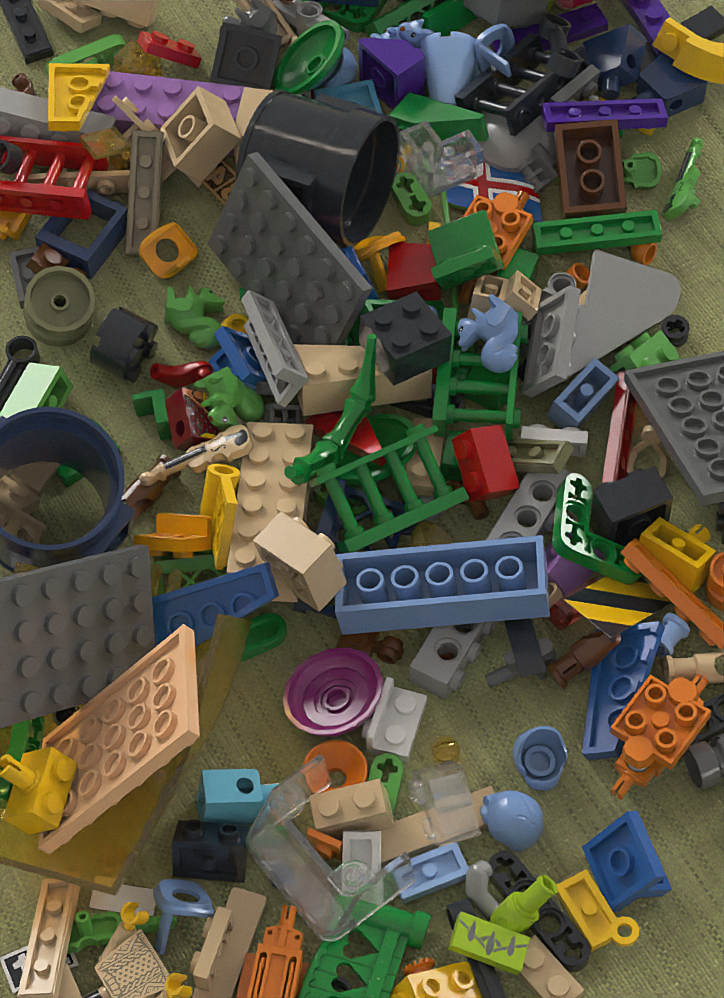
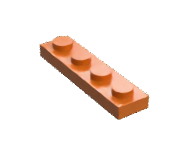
[620,538,724,649]

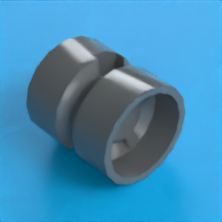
[684,734,724,791]

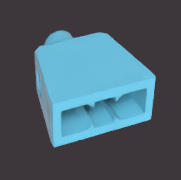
[196,769,281,825]

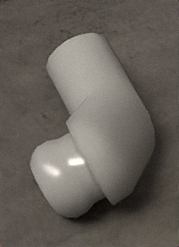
[465,860,500,918]

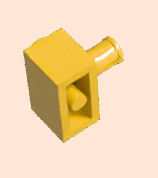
[639,517,716,593]
[0,746,78,835]

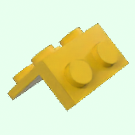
[390,962,482,998]

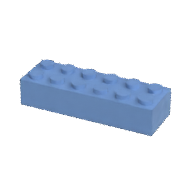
[335,535,550,635]

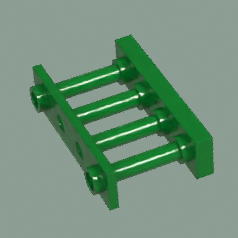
[432,308,528,441]
[309,423,469,554]

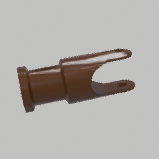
[122,454,181,521]
[545,629,621,689]

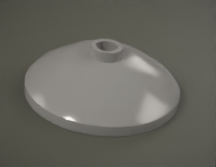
[470,101,555,173]

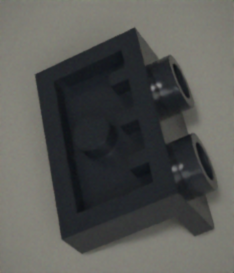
[172,820,249,883]

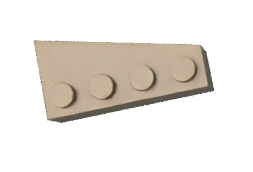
[293,344,432,416]

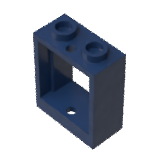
[35,189,128,280]

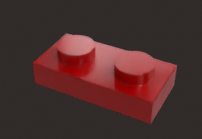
[137,31,202,69]

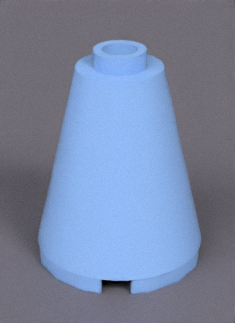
[420,31,477,106]

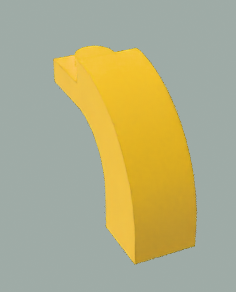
[652,17,724,84]

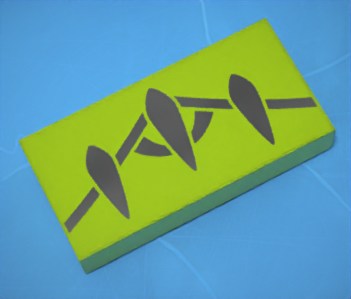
[448,911,530,975]

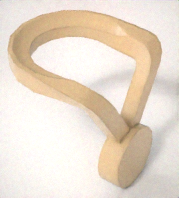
[627,425,669,480]

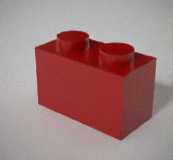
[451,425,520,503]

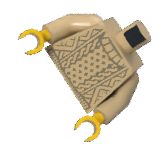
[84,902,193,998]

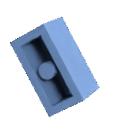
[547,357,620,429]

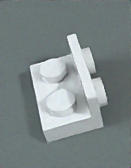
[362,677,427,763]

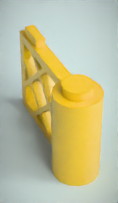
[199,464,240,570]

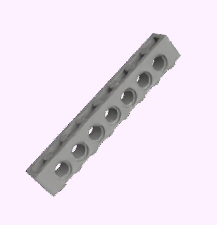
[410,469,572,700]

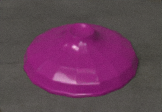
[282,647,383,737]

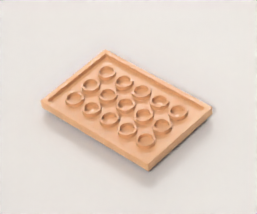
[38,624,200,855]

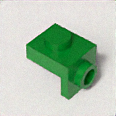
[132,389,172,440]

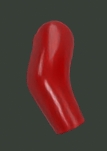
[150,361,213,388]

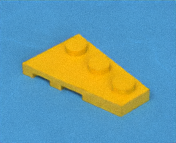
[48,63,110,132]

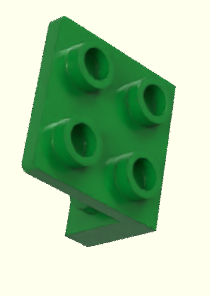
[427,210,504,290]

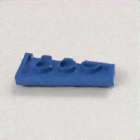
[582,621,665,760]

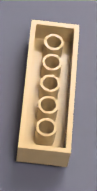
[226,422,314,602]

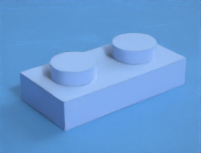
[389,841,469,904]

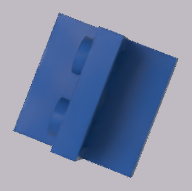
[209,325,268,391]
[582,811,672,912]

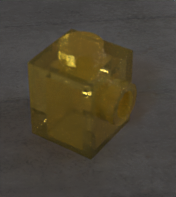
[113,39,163,77]

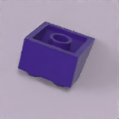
[358,38,426,110]

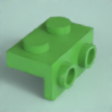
[609,330,682,373]

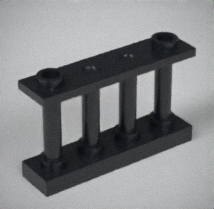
[454,33,589,137]

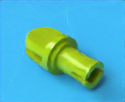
[490,875,558,934]

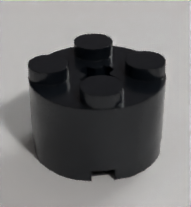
[89,306,158,383]

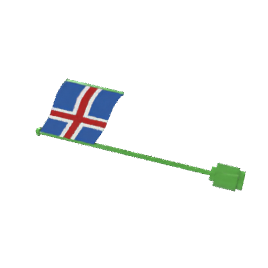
[433,144,542,372]

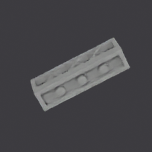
[241,290,309,407]

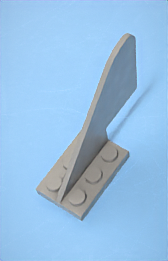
[521,250,681,397]

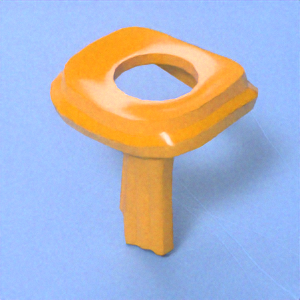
[139,222,198,279]
[353,231,406,293]

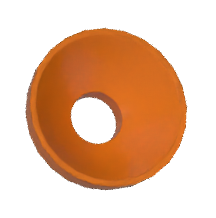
[302,740,368,795]

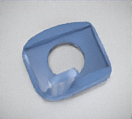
[474,23,515,77]
[153,879,215,954]

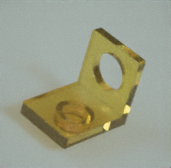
[80,127,131,170]

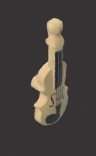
[139,425,253,486]

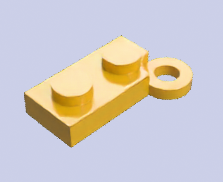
[556,869,639,952]

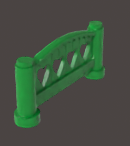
[297,892,431,998]

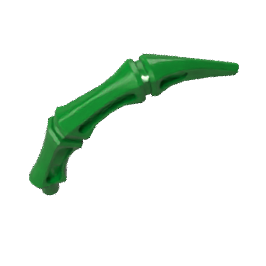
[284,334,377,485]

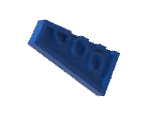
[152,562,279,647]

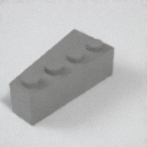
[0,87,116,155]

